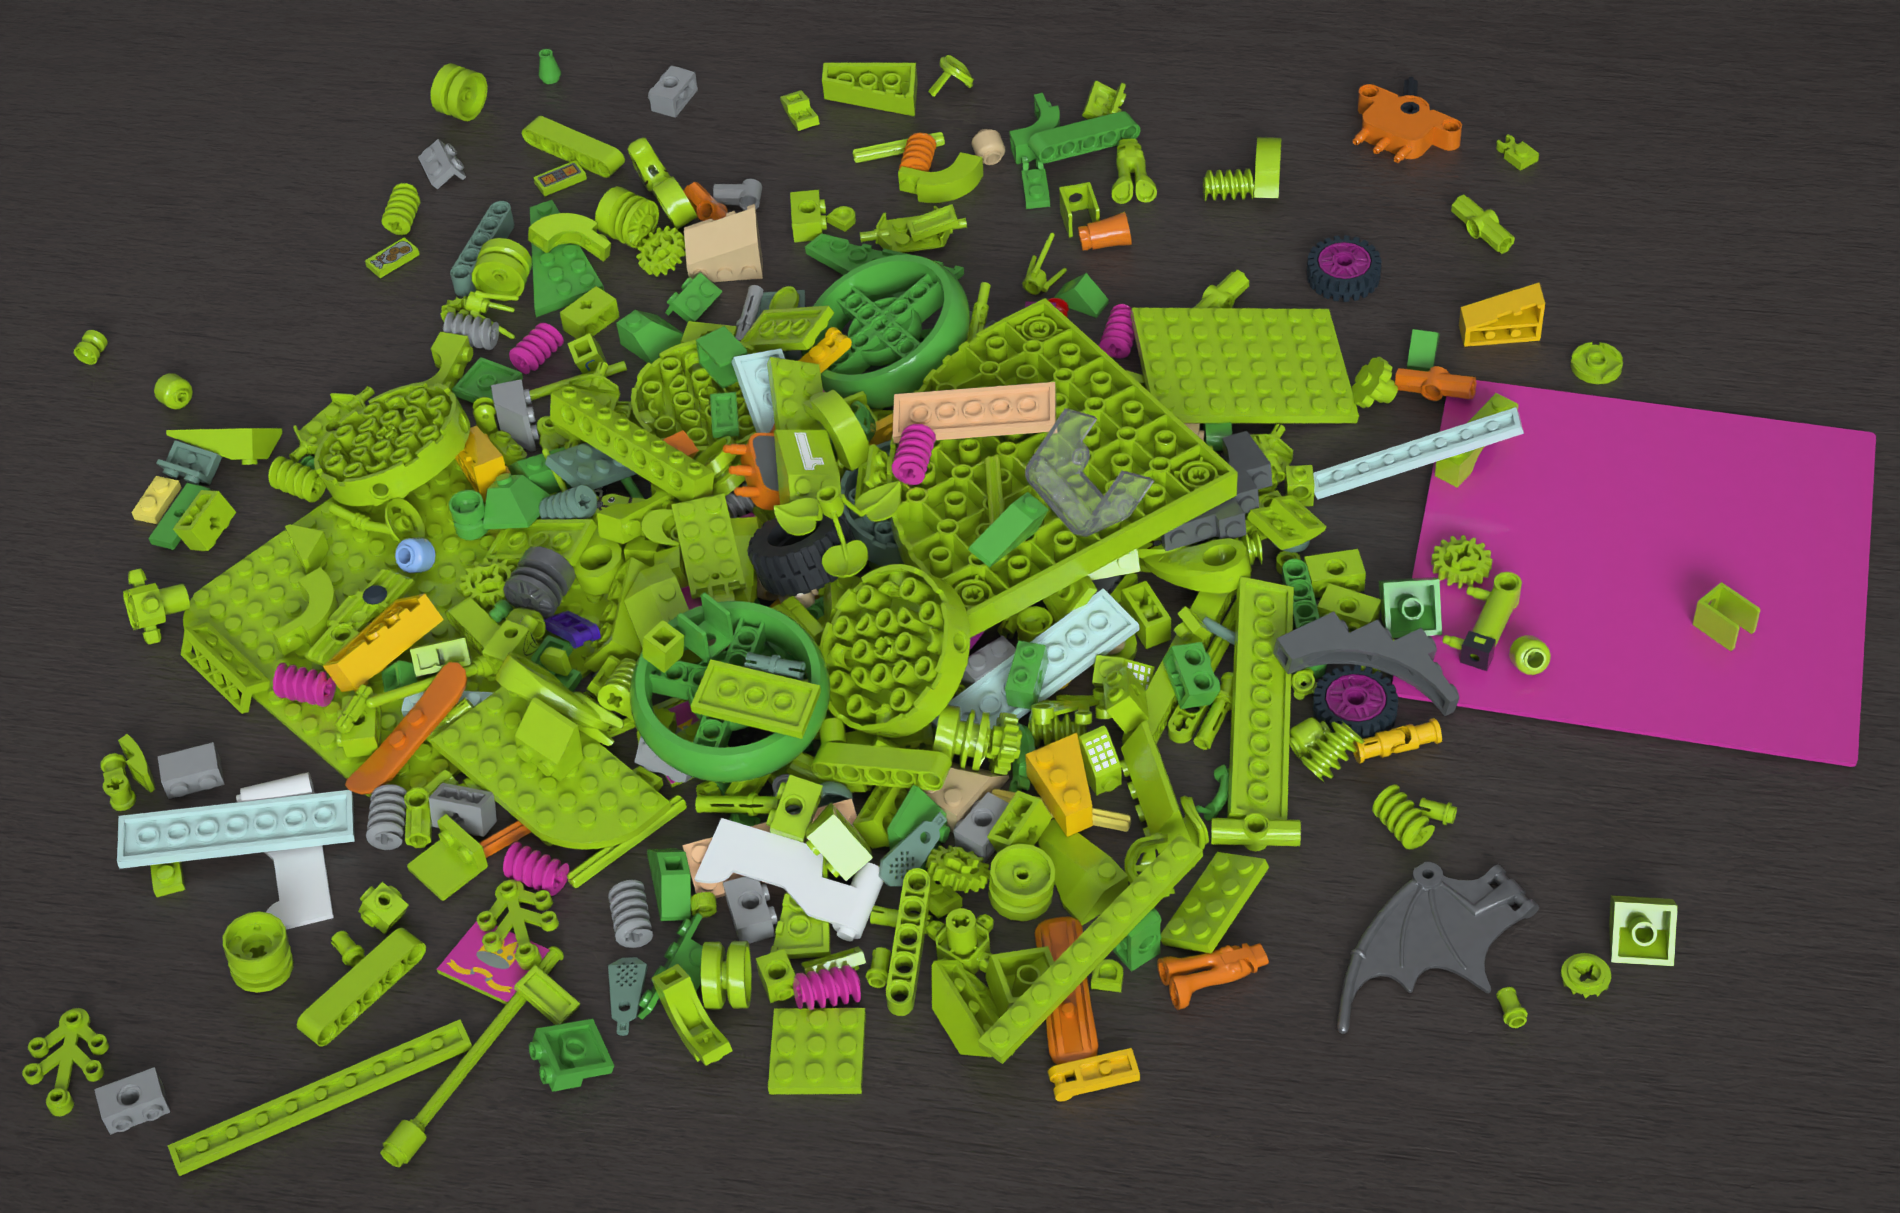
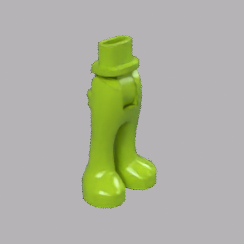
[1111,139,1157,204]

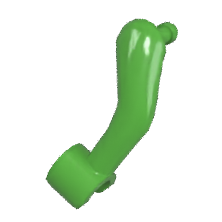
[1195,764,1229,821]

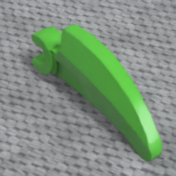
[1009,723,1035,792]

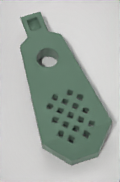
[878,812,947,886]
[608,957,648,1036]

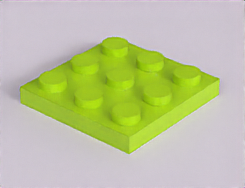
[768,1008,866,1094]

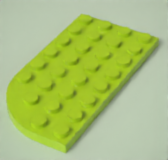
[431,686,671,849]

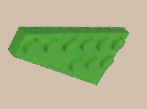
[530,200,604,317]
[805,234,964,298]

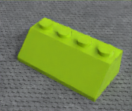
[1119,720,1192,854]

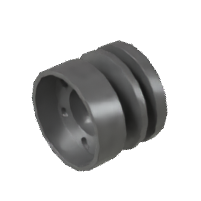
[503,547,576,619]

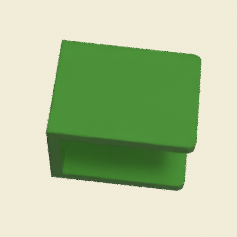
[696,326,748,388]
[677,592,734,663]

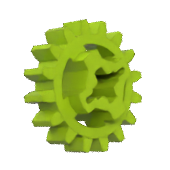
[636,226,686,277]
[1431,535,1492,588]
[460,557,515,609]
[986,712,1022,775]
[925,845,990,893]

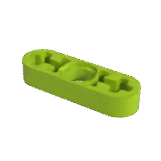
[1168,687,1210,743]

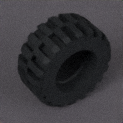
[748,513,856,597]

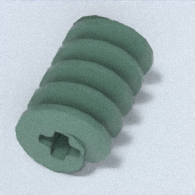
[539,485,597,519]

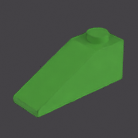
[968,492,1049,568]

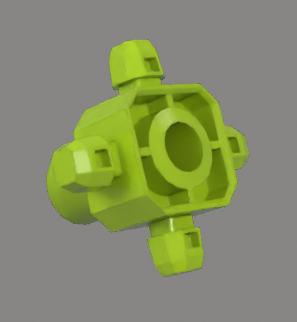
[123,568,190,645]
[926,908,994,975]

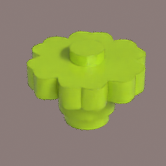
[1351,357,1398,408]

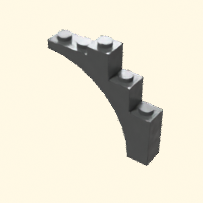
[1161,431,1272,551]
[1273,612,1460,716]

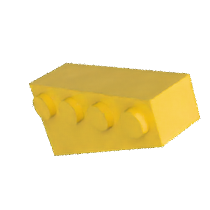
[323,594,444,692]

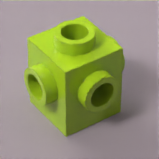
[358,882,409,934]

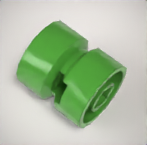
[449,490,488,540]

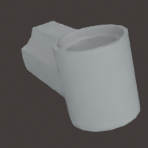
[713,179,762,210]

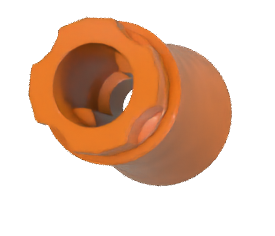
[1078,211,1132,251]

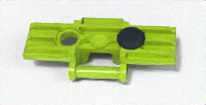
[304,567,415,666]

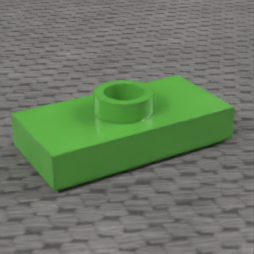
[710,392,739,438]

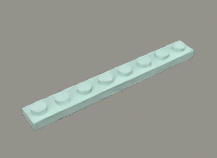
[1313,407,1524,499]

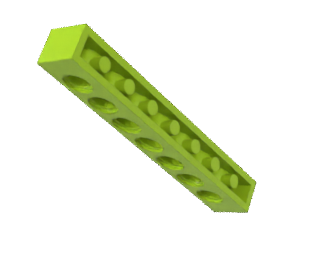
[550,385,714,502]

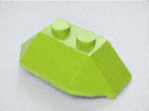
[624,562,703,664]
[932,960,1014,1057]

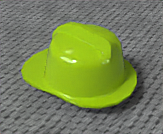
[641,509,680,548]

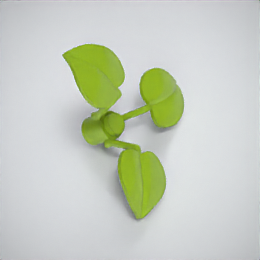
[774,481,901,578]

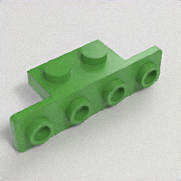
[637,913,703,1020]

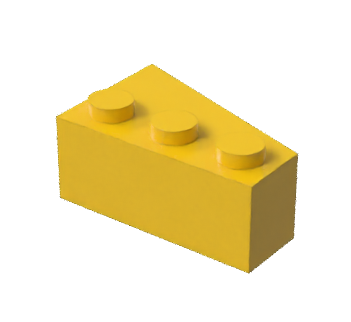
[1459,283,1545,347]
[455,425,511,503]
[1025,733,1093,837]

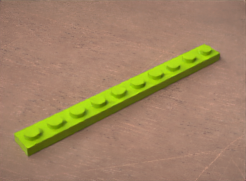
[978,834,1203,1064]
[168,1019,472,1176]

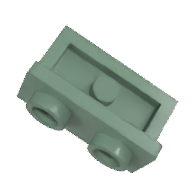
[156,440,222,485]

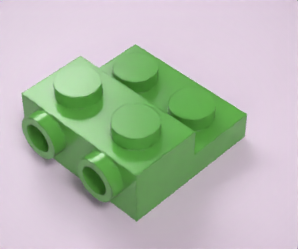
[529,1019,614,1092]

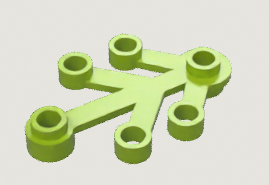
[1031,687,1112,725]
[477,879,559,970]
[22,1008,109,1116]

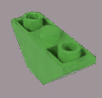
[647,848,691,921]

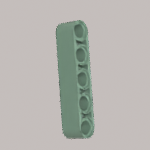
[450,201,515,297]

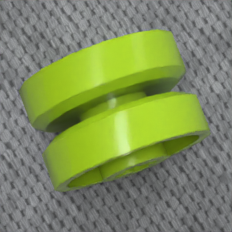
[431,63,488,122]
[472,238,532,301]
[694,436,745,496]
[988,844,1055,921]
[701,941,752,1009]

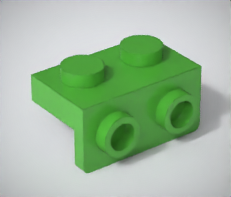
[665,273,722,323]

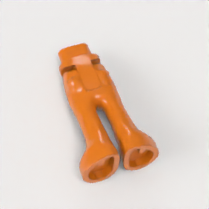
[1157,943,1269,1010]

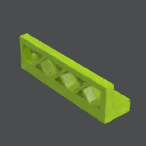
[181,622,270,714]

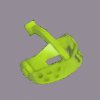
[1125,832,1196,897]

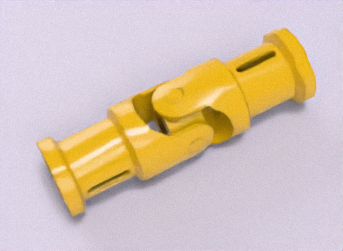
[1353,718,1442,764]

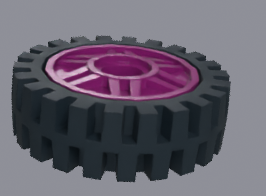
[1307,235,1381,302]
[1313,665,1398,739]

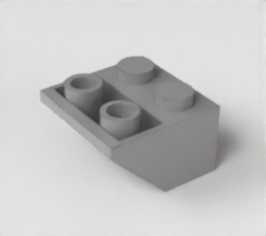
[491,380,539,452]

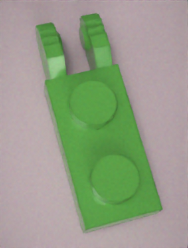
[1022,156,1050,209]

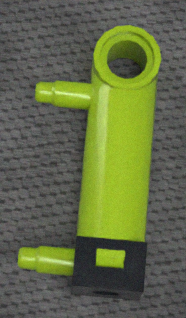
[1442,572,1522,671]

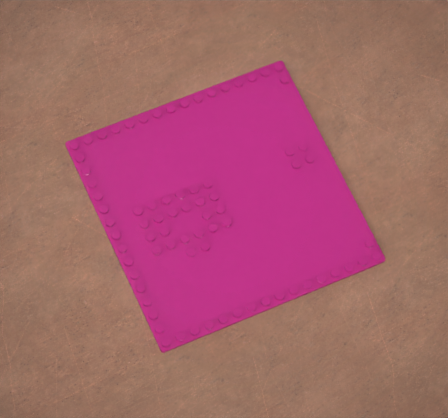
[1392,380,1876,767]

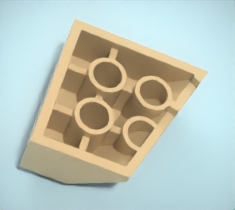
[684,204,763,282]
[905,762,1009,833]

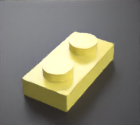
[131,476,182,524]

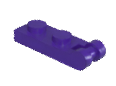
[544,610,601,649]

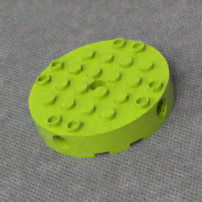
[631,340,759,459]
[314,382,470,506]
[819,564,970,739]

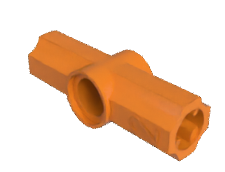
[683,182,728,221]
[1395,366,1477,401]

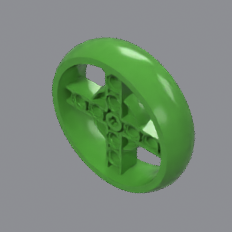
[801,255,970,409]
[630,601,830,782]

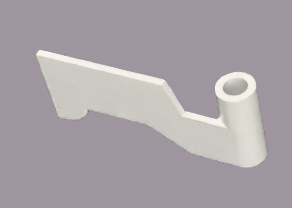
[236,772,334,929]
[694,818,884,941]

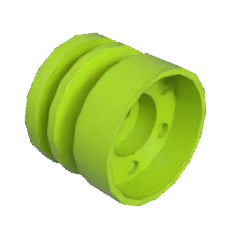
[595,186,659,248]
[933,705,991,772]
[223,912,294,993]

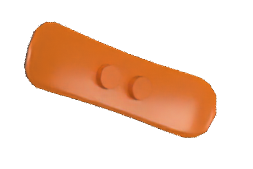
[345,662,467,795]
[1035,916,1098,1065]

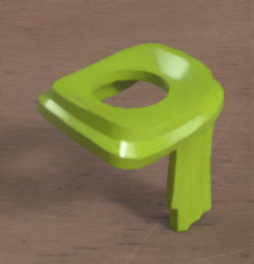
[928,55,974,97]
[1180,795,1209,850]

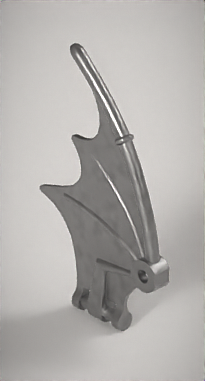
[1337,862,1539,1034]

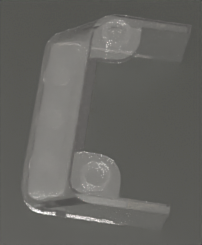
[1025,408,1154,537]

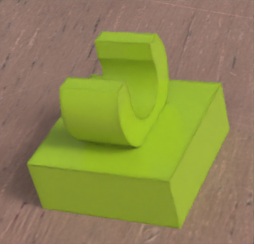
[1174,606,1211,643]

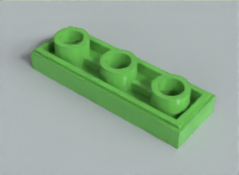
[149,483,211,550]

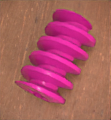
[1098,304,1135,358]
[509,323,564,374]
[892,424,936,485]
[273,663,336,707]
[503,842,569,896]
[793,965,861,1010]

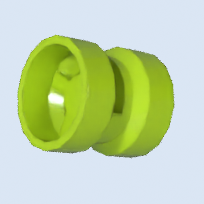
[74,330,108,365]

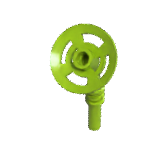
[329,498,425,543]

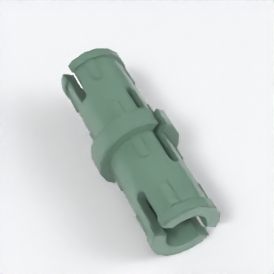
[744,652,805,680]

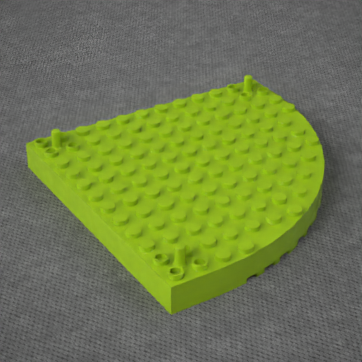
[887,298,1238,638]

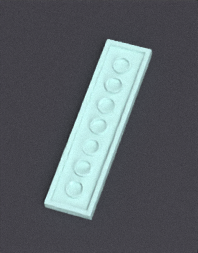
[931,588,1139,758]
[117,790,355,869]

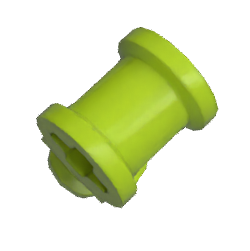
[100,753,136,811]

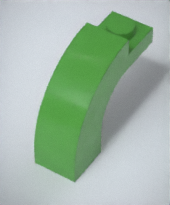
[1009,93,1060,164]

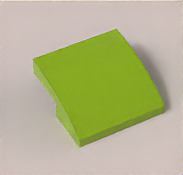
[1247,495,1327,550]

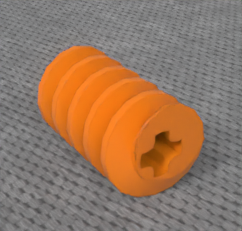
[899,132,936,172]

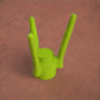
[1022,233,1067,295]
[465,290,519,339]

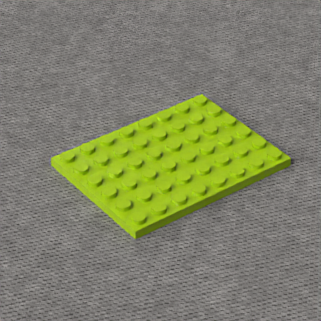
[1130,307,1359,423]

